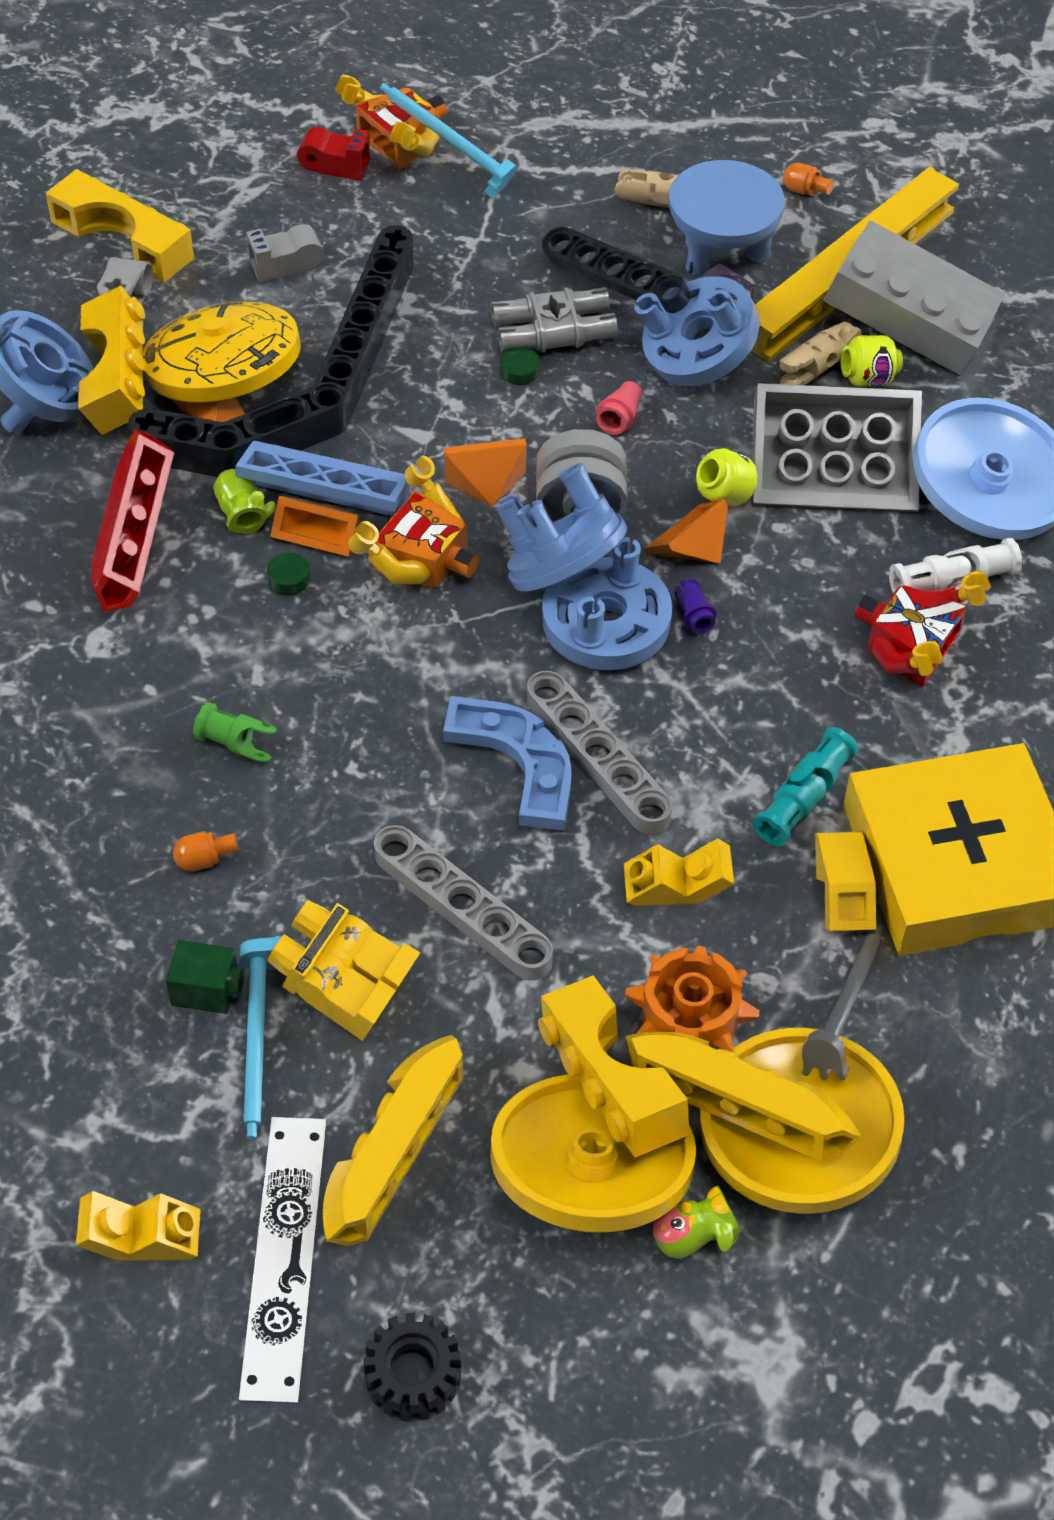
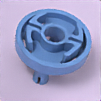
[634,276,760,386]
[0,310,94,435]
[542,537,672,670]

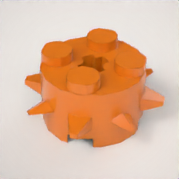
[625,946,759,1052]

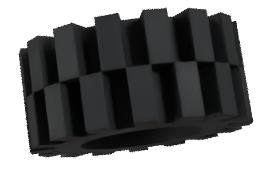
[364,1313,461,1422]

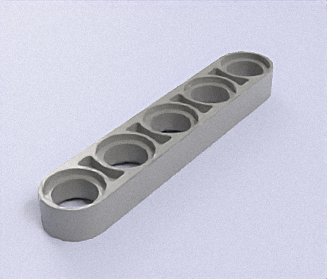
[527,671,672,835]
[374,825,553,981]

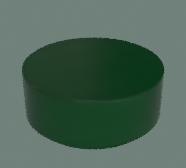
[500,347,540,385]
[267,553,310,595]

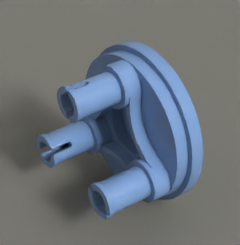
[669,160,784,276]
[494,463,627,591]

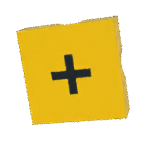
[843,743,1054,956]

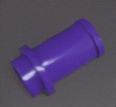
[674,578,717,634]

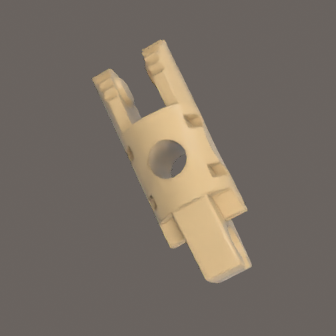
[615,169,678,208]
[779,321,861,385]

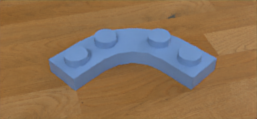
[443,696,571,831]

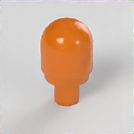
[783,163,834,196]
[173,831,239,872]

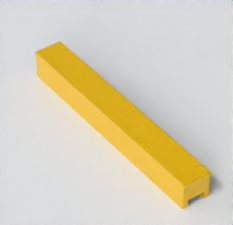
[751,166,959,362]

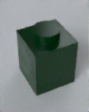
[166,940,244,1014]

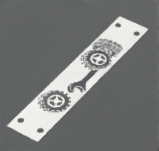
[239,1117,326,1403]

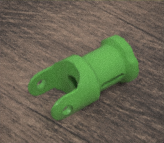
[193,702,277,762]

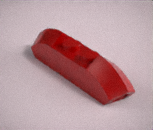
[91,429,174,612]

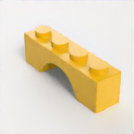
[46,169,194,283]
[78,285,145,435]
[538,976,690,1158]

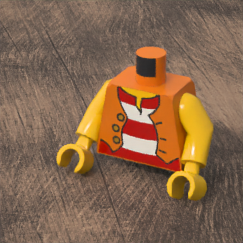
[335,75,447,169]
[348,456,480,588]

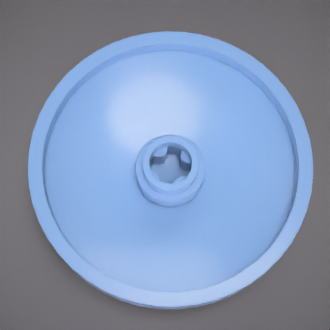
[913,398,1054,540]

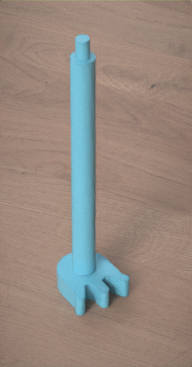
[380,83,517,199]
[239,936,282,1140]

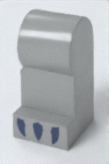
[246,224,324,283]

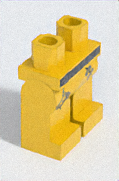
[267,900,420,1041]

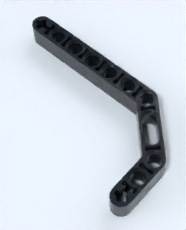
[128,225,414,477]

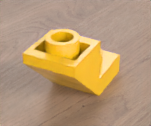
[815,832,876,931]
[624,838,734,906]
[76,1191,201,1261]

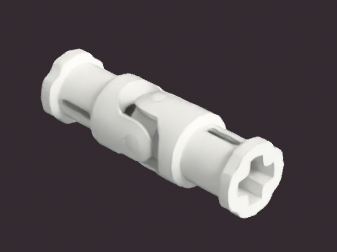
[889,537,1022,594]

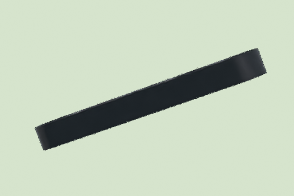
[542,226,691,313]

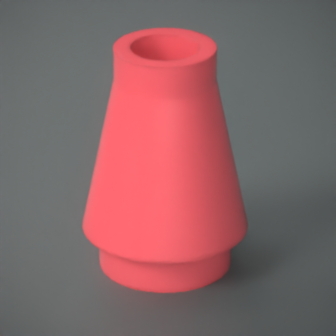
[596,381,643,435]

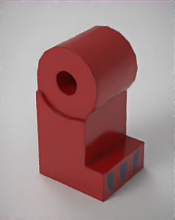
[296,127,371,181]

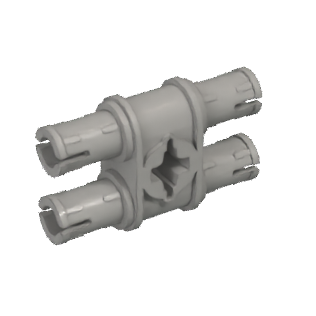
[491,287,618,353]

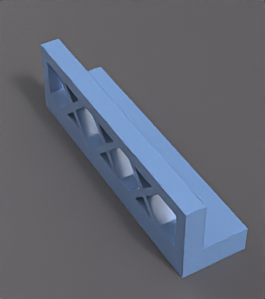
[235,441,410,516]

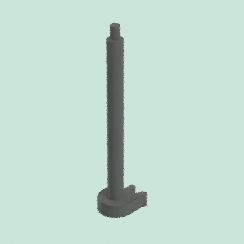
[802,929,882,1081]

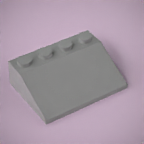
[823,220,1005,376]
[753,383,922,512]

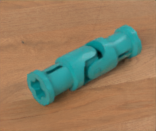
[752,727,859,847]

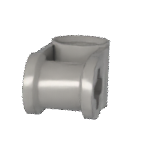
[97,257,153,305]

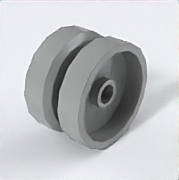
[536,429,628,523]

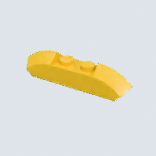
[626,1032,861,1162]
[323,1035,463,1246]

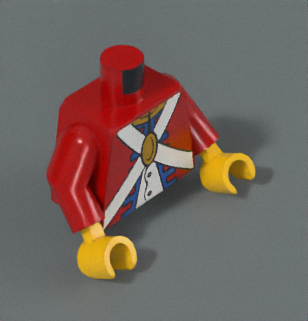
[855,571,991,687]

